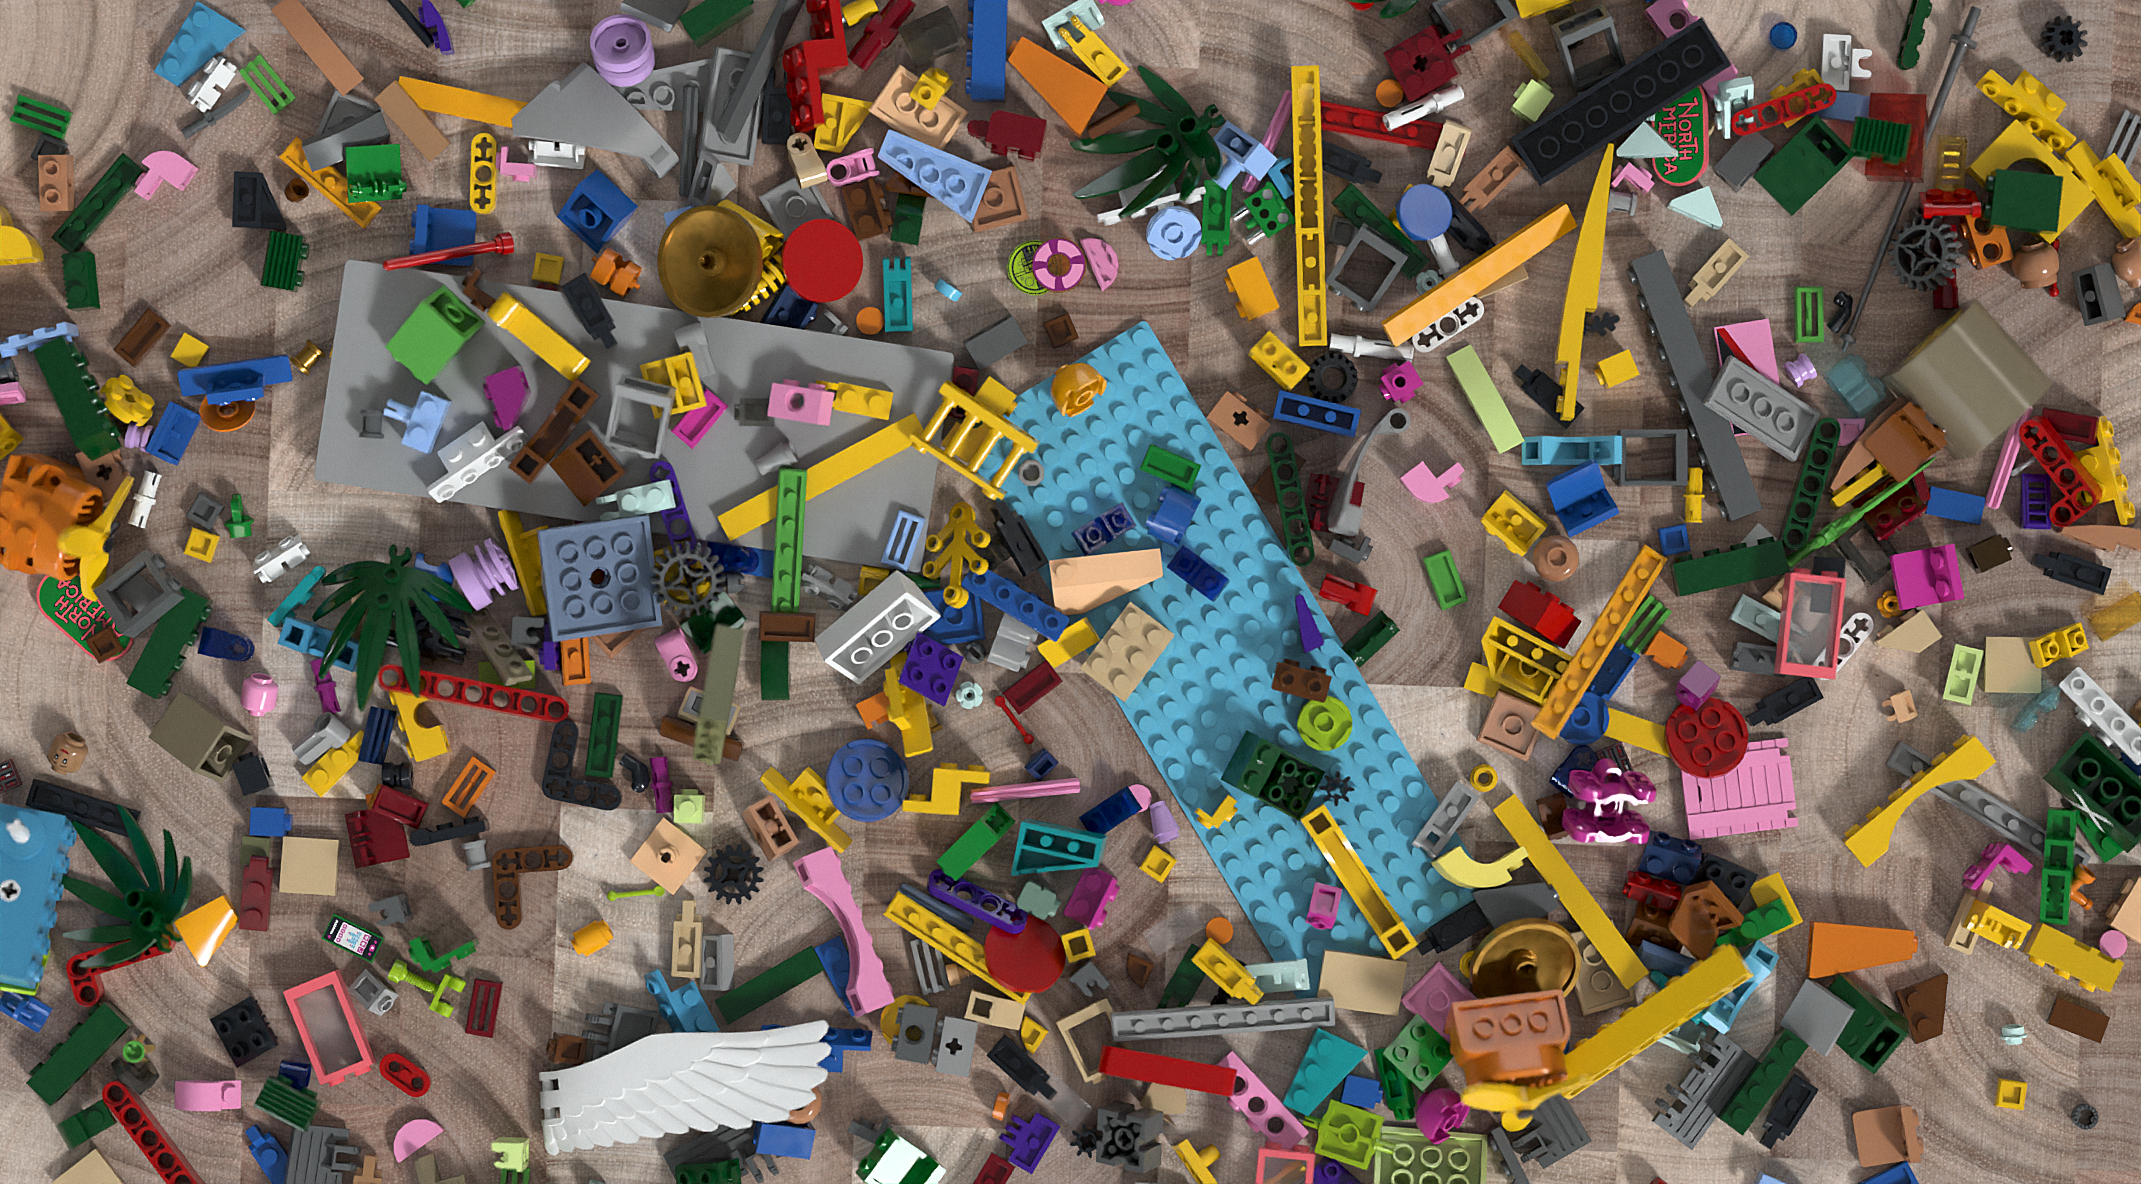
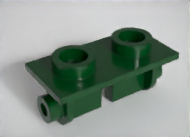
[1341,610,1400,668]

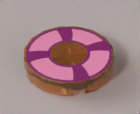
[1031,237,1086,293]

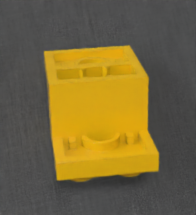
[902,762,991,815]

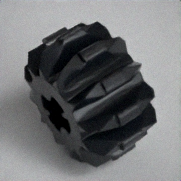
[2040,16,2088,63]

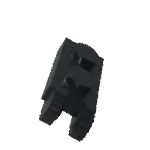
[762,67,792,146]
[409,816,490,847]

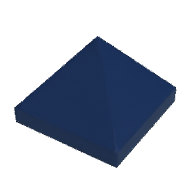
[1024,748,1059,782]

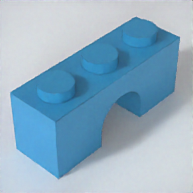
[277,617,359,672]

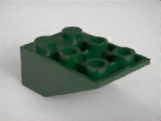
[1753,115,1854,216]
[1221,730,1325,821]
[1827,973,1909,1074]

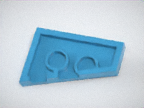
[154,1,246,88]

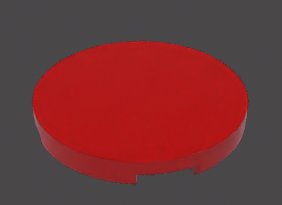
[780,219,863,303]
[1664,697,1749,779]
[983,915,1066,994]

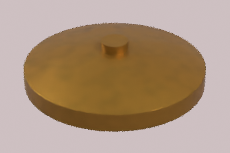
[657,205,763,318]
[1469,918,1581,999]

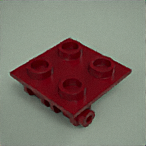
[1300,473,1365,538]
[1851,477,1927,541]
[344,809,410,869]

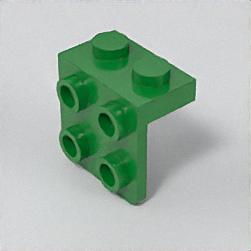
[408,934,479,974]

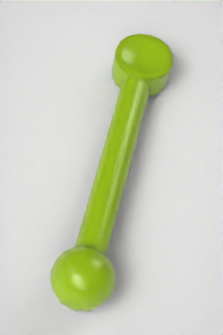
[607,885,665,901]

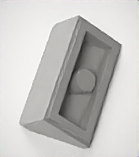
[699,934,734,991]

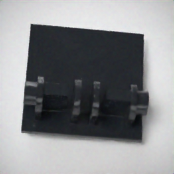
[1688,852,1758,910]
[210,996,279,1068]

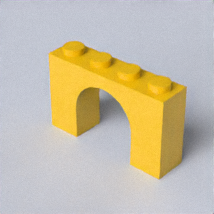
[1965,119,2096,245]

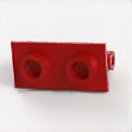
[1622,870,1681,911]

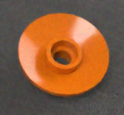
[199,397,256,432]

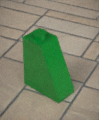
[936,802,1016,881]

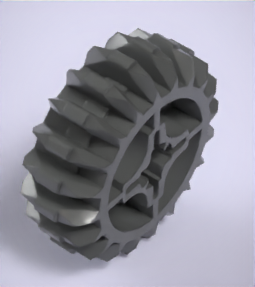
[1887,217,1963,292]
[649,541,726,617]

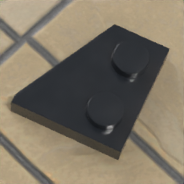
[232,171,287,230]

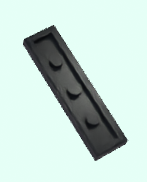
[25,778,141,838]

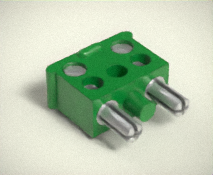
[1231,182,1295,245]

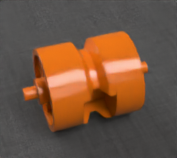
[590,247,642,298]

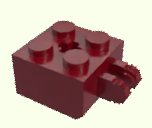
[1383,25,1472,102]
[967,110,1047,162]

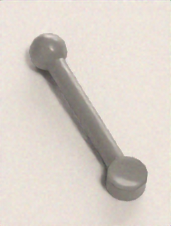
[2010,446,2056,477]

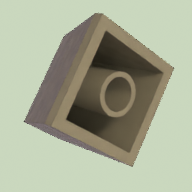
[149,691,253,783]

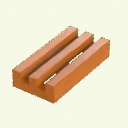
[441,756,497,818]

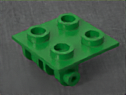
[345,144,407,203]
[1382,1013,1454,1092]

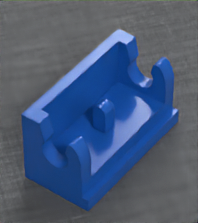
[145,401,201,466]
[1587,641,1640,702]
[752,1120,816,1160]

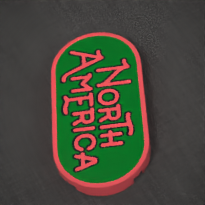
[1652,85,1709,187]
[36,572,135,661]

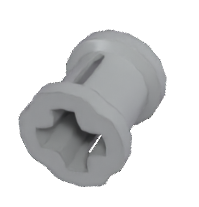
[1607,188,1637,216]
[461,839,491,872]

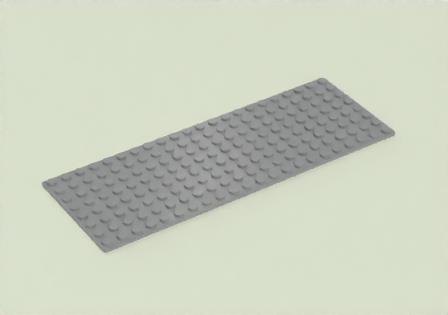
[314,260,954,573]

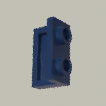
[760,284,818,330]
[1638,830,1702,886]

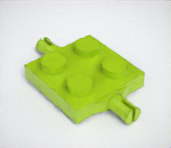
[1303,1099,1396,1170]

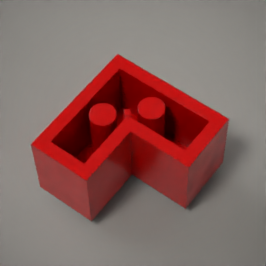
[1497,579,1582,649]

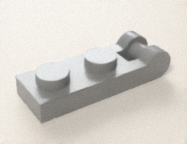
[1411,780,1479,860]

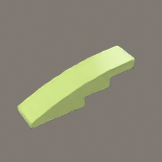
[1446,344,1525,454]

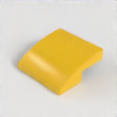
[639,352,707,419]

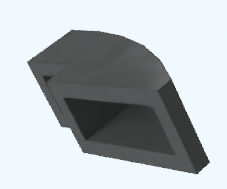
[302,110,390,172]

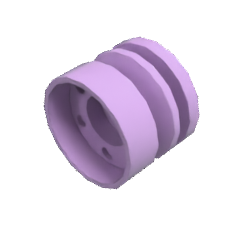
[449,537,519,611]

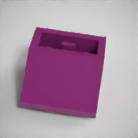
[483,366,532,431]

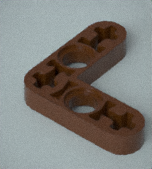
[492,845,574,930]

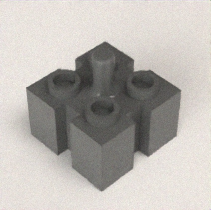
[1096,1100,1163,1173]

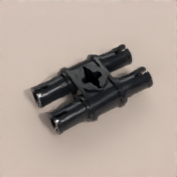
[386,606,471,666]

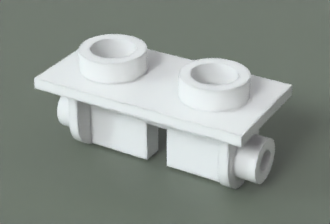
[187,55,237,113]
[528,139,587,169]
[252,534,311,583]

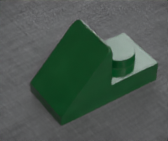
[891,193,927,246]

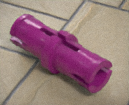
[309,658,341,714]
[649,756,674,814]

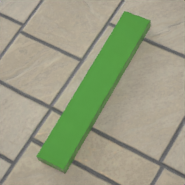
[770,468,807,612]

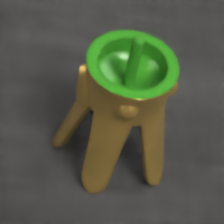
[123,1034,155,1063]

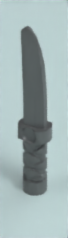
[181,89,251,139]

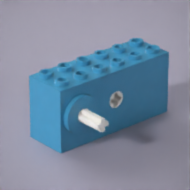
[0,804,77,989]

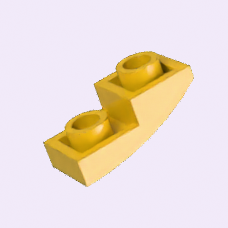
[2028,622,2089,668]

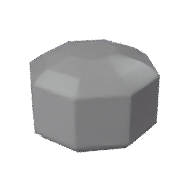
[1018,460,1044,486]

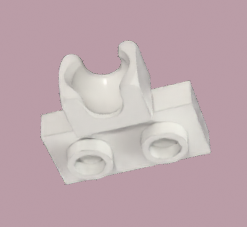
[1820,34,1872,92]

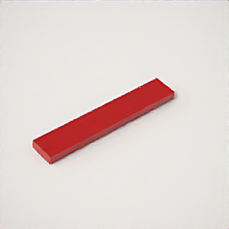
[1320,100,1466,157]

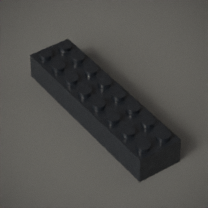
[1510,17,1732,186]

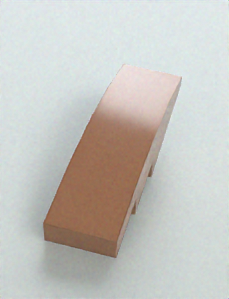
[271,0,364,96]
[1826,396,1906,493]
[2056,525,2141,552]

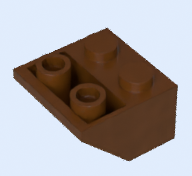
[549,429,628,507]

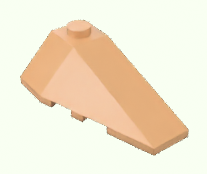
[1049,548,1163,615]

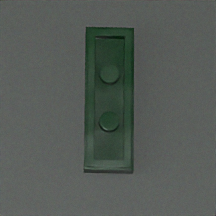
[585,692,624,778]

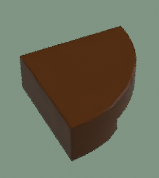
[1126,953,1154,989]

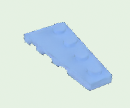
[878,129,992,223]
[0,322,79,358]

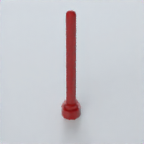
[383,232,514,271]

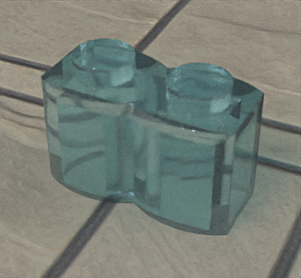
[1822,353,1887,418]

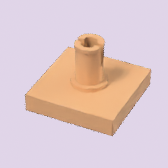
[629,817,708,895]

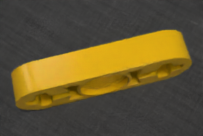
[470,133,498,215]

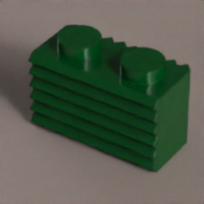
[1849,116,1912,165]
[260,231,310,293]
[61,251,100,312]
[253,1074,323,1132]

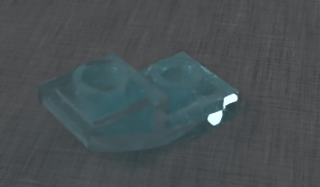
[2010,686,2061,733]

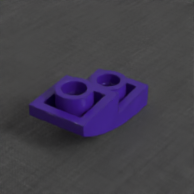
[418,0,455,56]

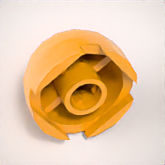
[1050,363,1107,417]

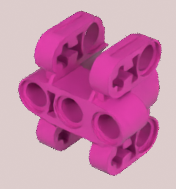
[1562,758,1657,844]

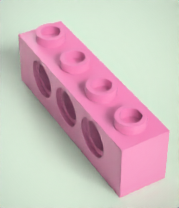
[1643,0,1738,102]
[1214,1049,1309,1149]

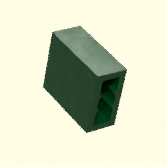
[679,0,754,48]
[1982,169,2064,235]

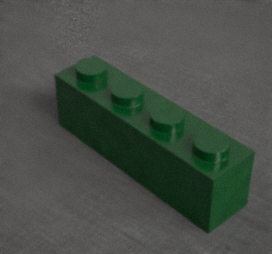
[1670,536,1789,597]
[126,585,213,699]
[26,1001,134,1106]
[1717,1026,1809,1136]

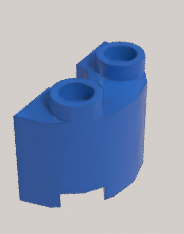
[1145,484,1201,548]

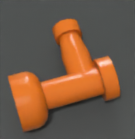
[2071,863,2096,910]

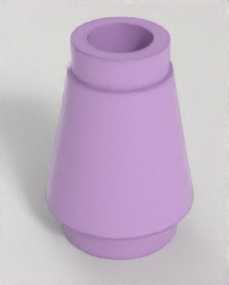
[1149,801,1180,844]

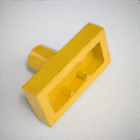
[1171,1139,1221,1184]

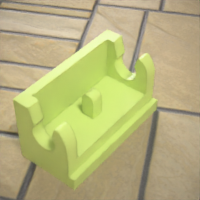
[1943,644,1984,706]
[492,1137,529,1172]

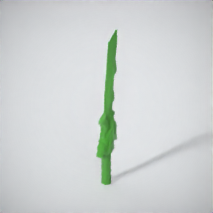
[1786,456,1936,568]

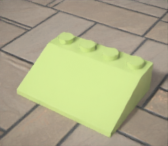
[1372,1126,1488,1184]

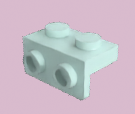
[1714,76,1754,139]

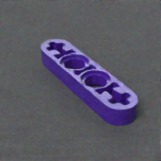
[649,461,698,566]
[927,869,1028,934]

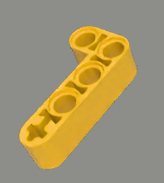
[486,292,592,382]

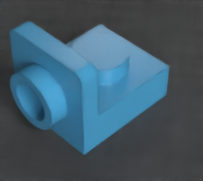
[1266,156,1294,202]

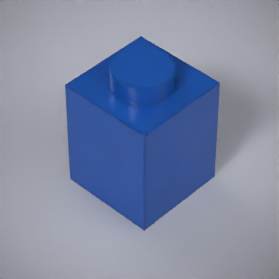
[249,806,293,837]
[1340,1073,1383,1109]

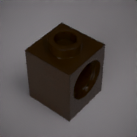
[1965,534,2013,574]

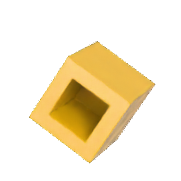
[1594,349,1640,389]
[1061,926,1096,963]

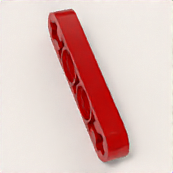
[1730,83,1837,135]

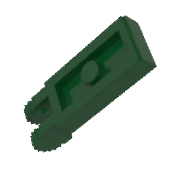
[1895,0,1933,71]
[1156,943,1206,1009]

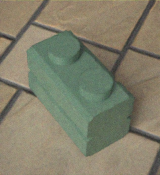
[1017,879,1060,920]

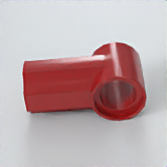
[1318,573,1378,616]

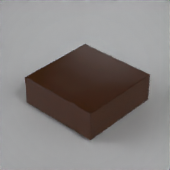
[1043,313,1079,349]
[85,626,125,664]

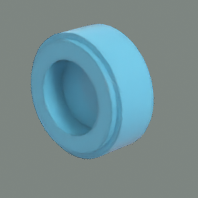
[935,278,963,302]

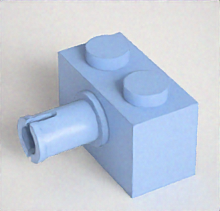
[1212,121,1277,190]
[383,391,452,454]

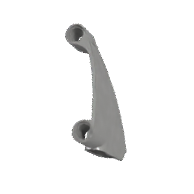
[512,62,680,179]
[1326,408,1410,536]

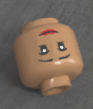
[46,731,88,775]

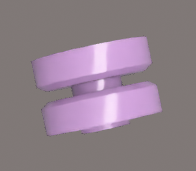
[590,14,655,87]

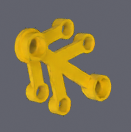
[922,502,991,609]

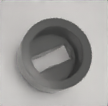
[725,571,745,594]
[963,642,986,664]

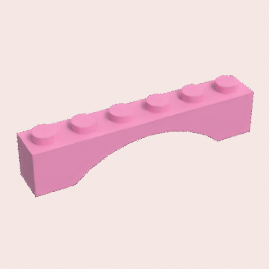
[793,846,895,1018]

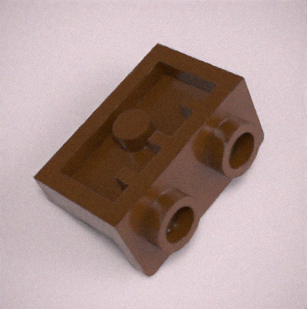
[841,177,893,242]
[1624,901,1683,953]

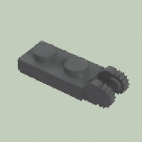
[1487,1123,1530,1184]

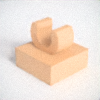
[1882,689,1918,723]

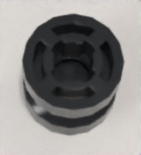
[382,761,414,789]

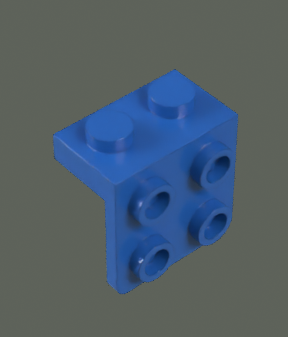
[409,204,477,266]
[1546,459,1619,538]

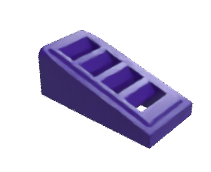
[2019,473,2051,530]
[1294,594,1325,654]

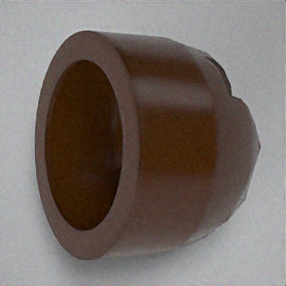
[284,178,309,203]

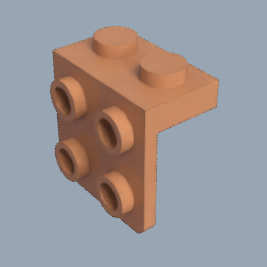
[1852,1103,1924,1167]

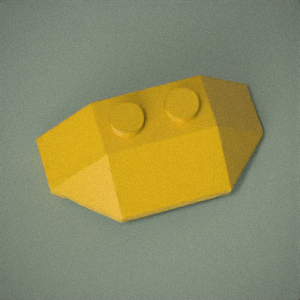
[1481,616,1573,704]

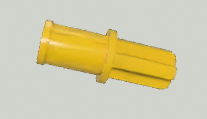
[1683,467,1705,523]

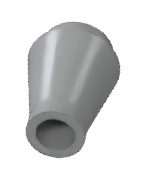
[756,441,799,475]

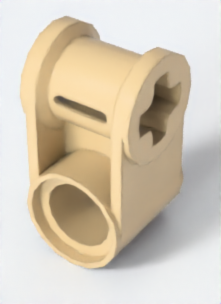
[787,133,828,190]

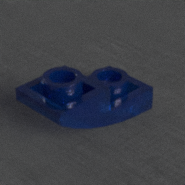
[1071,502,1137,556]
[1167,545,1230,603]
[1079,786,1143,834]

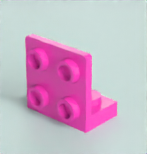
[1890,544,1965,610]
[1961,842,2033,890]
[1063,867,1120,931]

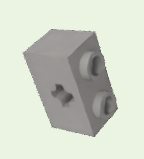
[931,1014,978,1077]

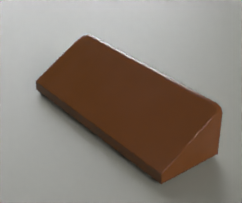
[660,715,744,761]

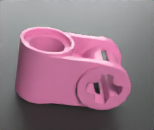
[826,148,881,187]
[654,627,698,682]

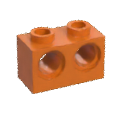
[1959,210,2014,271]

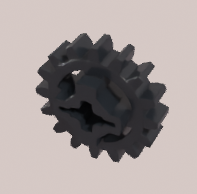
[704,844,764,905]

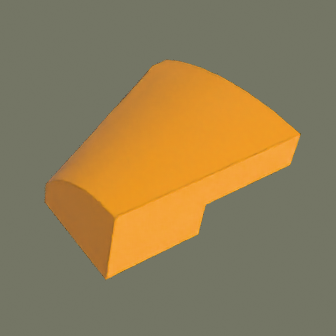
[174,894,240,968]

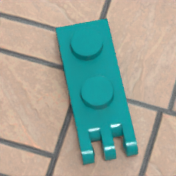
[883,256,913,332]

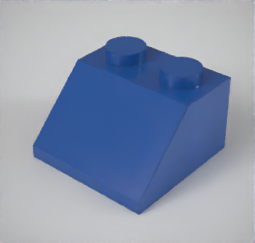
[556,169,638,254]

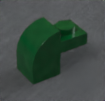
[56,1099,117,1150]

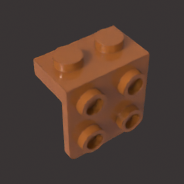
[1864,401,1948,482]
[1668,880,1744,961]

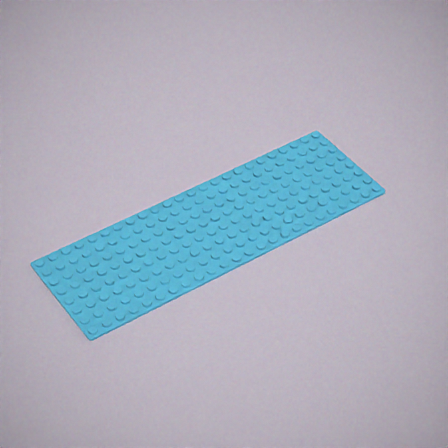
[972,321,1476,999]

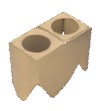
[1140,1083,1187,1126]

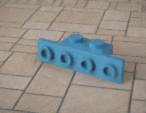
[644,968,719,1033]

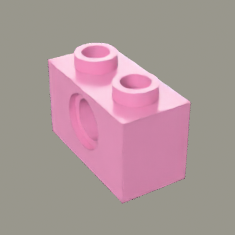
[767,379,834,426]

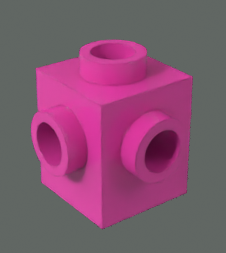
[1378,361,1424,404]

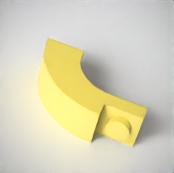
[1430,846,1529,889]

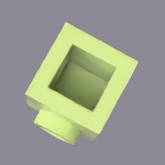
[1510,79,1554,125]
[674,789,705,824]

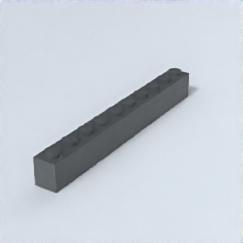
[1626,249,1763,522]

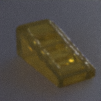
[1935,135,1968,191]

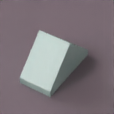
[1617,121,1678,159]
[1666,186,1723,230]

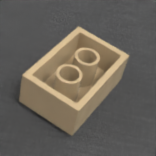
[1080,602,1175,702]

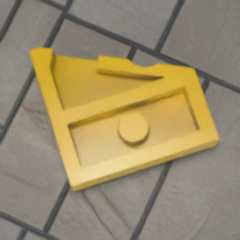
[813,93,873,154]

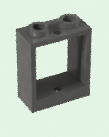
[1429,0,1518,51]
[1551,3,1626,92]
[1325,223,1410,312]
[1612,429,1688,487]
[93,550,185,638]

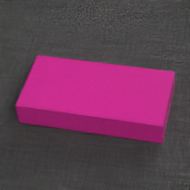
[671,389,729,449]

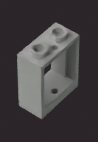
[604,374,676,459]

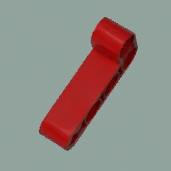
[2019,415,2102,527]
[66,936,176,1007]

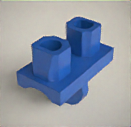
[0,991,54,1033]

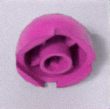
[1416,1088,1470,1144]

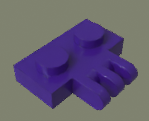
[539,623,561,670]
[998,1112,1061,1175]

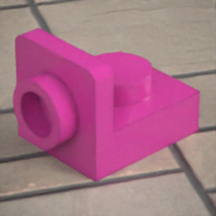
[1305,882,1342,929]

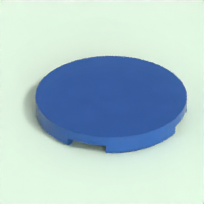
[825,738,909,822]

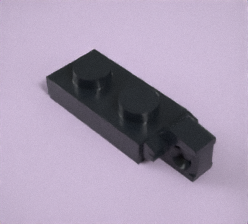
[1322,140,1383,185]
[1444,190,1496,256]
[561,273,618,349]
[1513,364,1585,429]
[990,500,1049,577]
[2030,551,2112,595]
[1745,676,1824,726]
[1416,900,1490,956]
[986,1035,1058,1101]
[1759,1074,1819,1150]

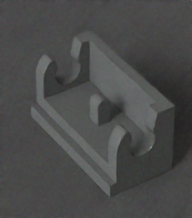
[1713,132,1774,193]
[963,314,1028,370]
[511,617,548,650]
[1729,642,1793,678]
[368,893,414,926]
[1069,958,1110,996]

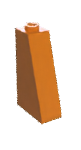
[1006,36,1109,138]
[1805,921,1918,978]

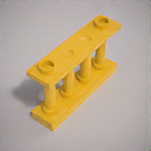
[908,380,1041,500]

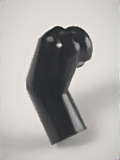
[1827,291,1853,333]
[619,752,650,793]

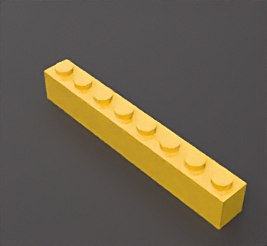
[1561,944,1754,1099]

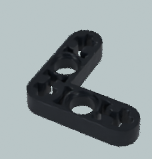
[542,720,622,811]

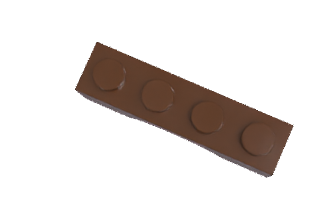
[508,378,601,484]

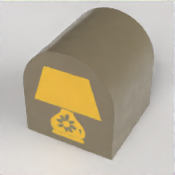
[1881,298,2053,460]

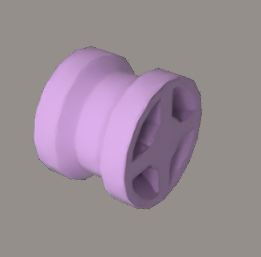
[1784,353,1817,388]
[124,421,155,453]

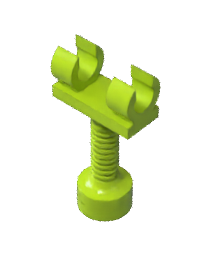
[387,959,466,1018]

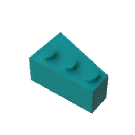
[1011,818,1108,876]
[1281,1027,1369,1116]

